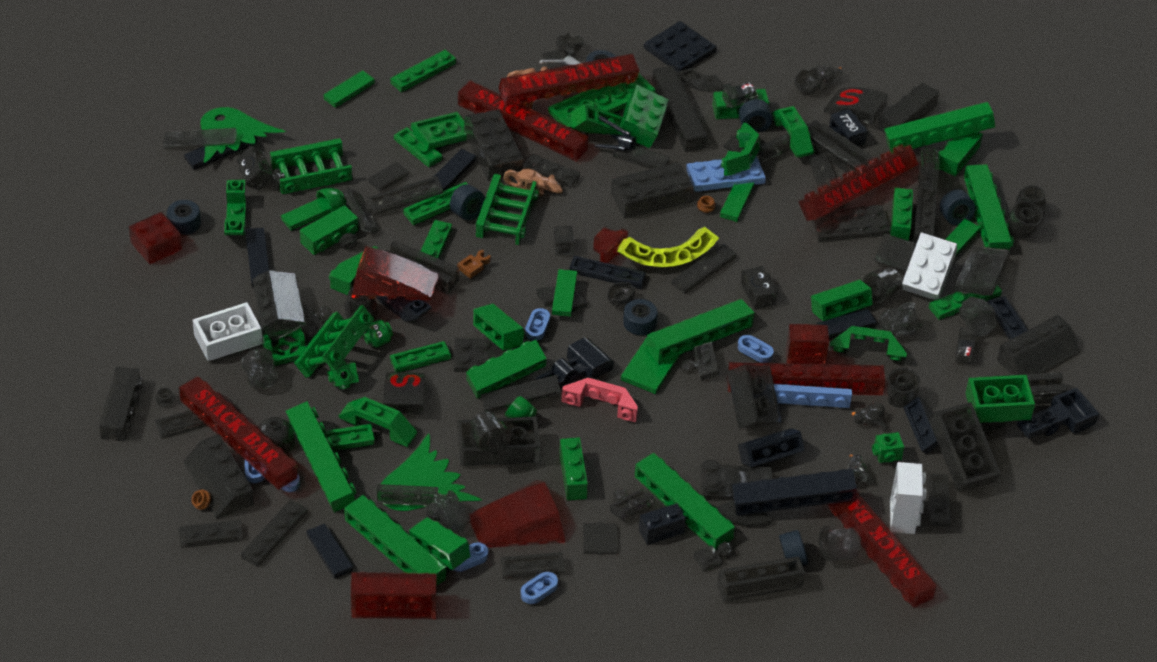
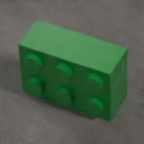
[617,85,669,148]
[965,375,1035,423]

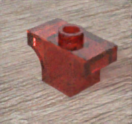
[593,227,628,263]

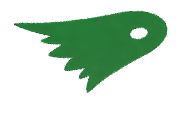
[200,107,287,163]
[378,434,482,511]

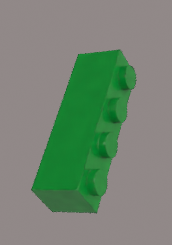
[466,340,547,399]

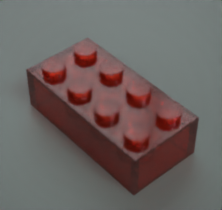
[350,572,436,619]

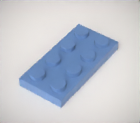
[686,156,765,192]

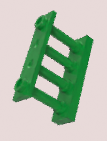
[270,138,352,195]
[476,174,539,245]
[294,305,374,378]

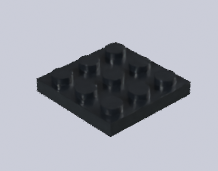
[643,21,717,74]

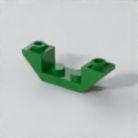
[771,106,814,158]
[721,123,760,176]
[224,180,246,235]
[829,326,907,361]
[338,397,417,447]

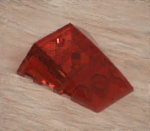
[352,246,439,300]
[468,480,565,548]

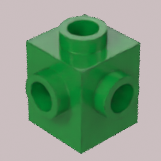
[327,360,359,389]
[872,432,904,463]

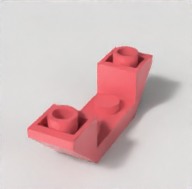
[561,378,638,423]

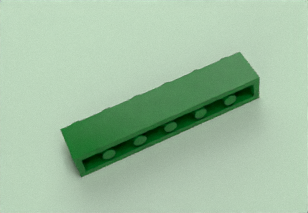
[884,102,995,154]
[964,164,1013,256]
[645,299,755,363]
[286,401,357,512]
[634,453,735,551]
[344,495,446,593]

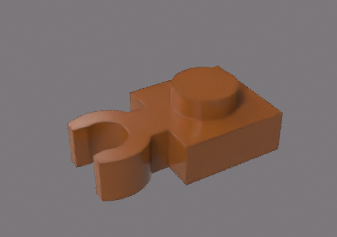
[457,250,491,278]

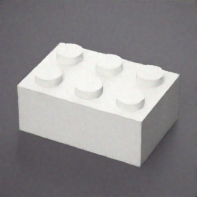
[902,233,957,300]
[193,303,263,361]
[890,462,926,534]

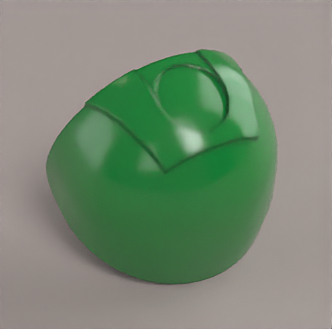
[316,188,346,212]
[504,396,537,423]

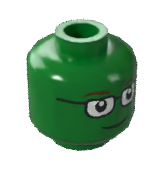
[363,320,393,348]

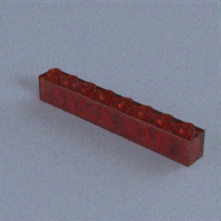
[498,54,640,106]
[458,80,588,162]
[798,144,919,221]
[727,362,885,395]
[179,376,298,490]
[827,493,936,608]

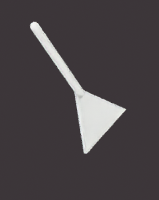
[540,55,584,68]

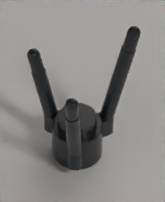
[594,116,637,151]

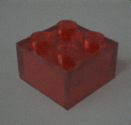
[129,212,182,264]
[786,324,829,368]

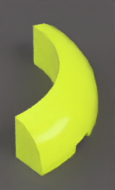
[617,227,719,267]

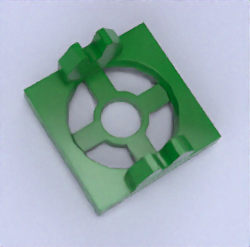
[262,326,306,367]

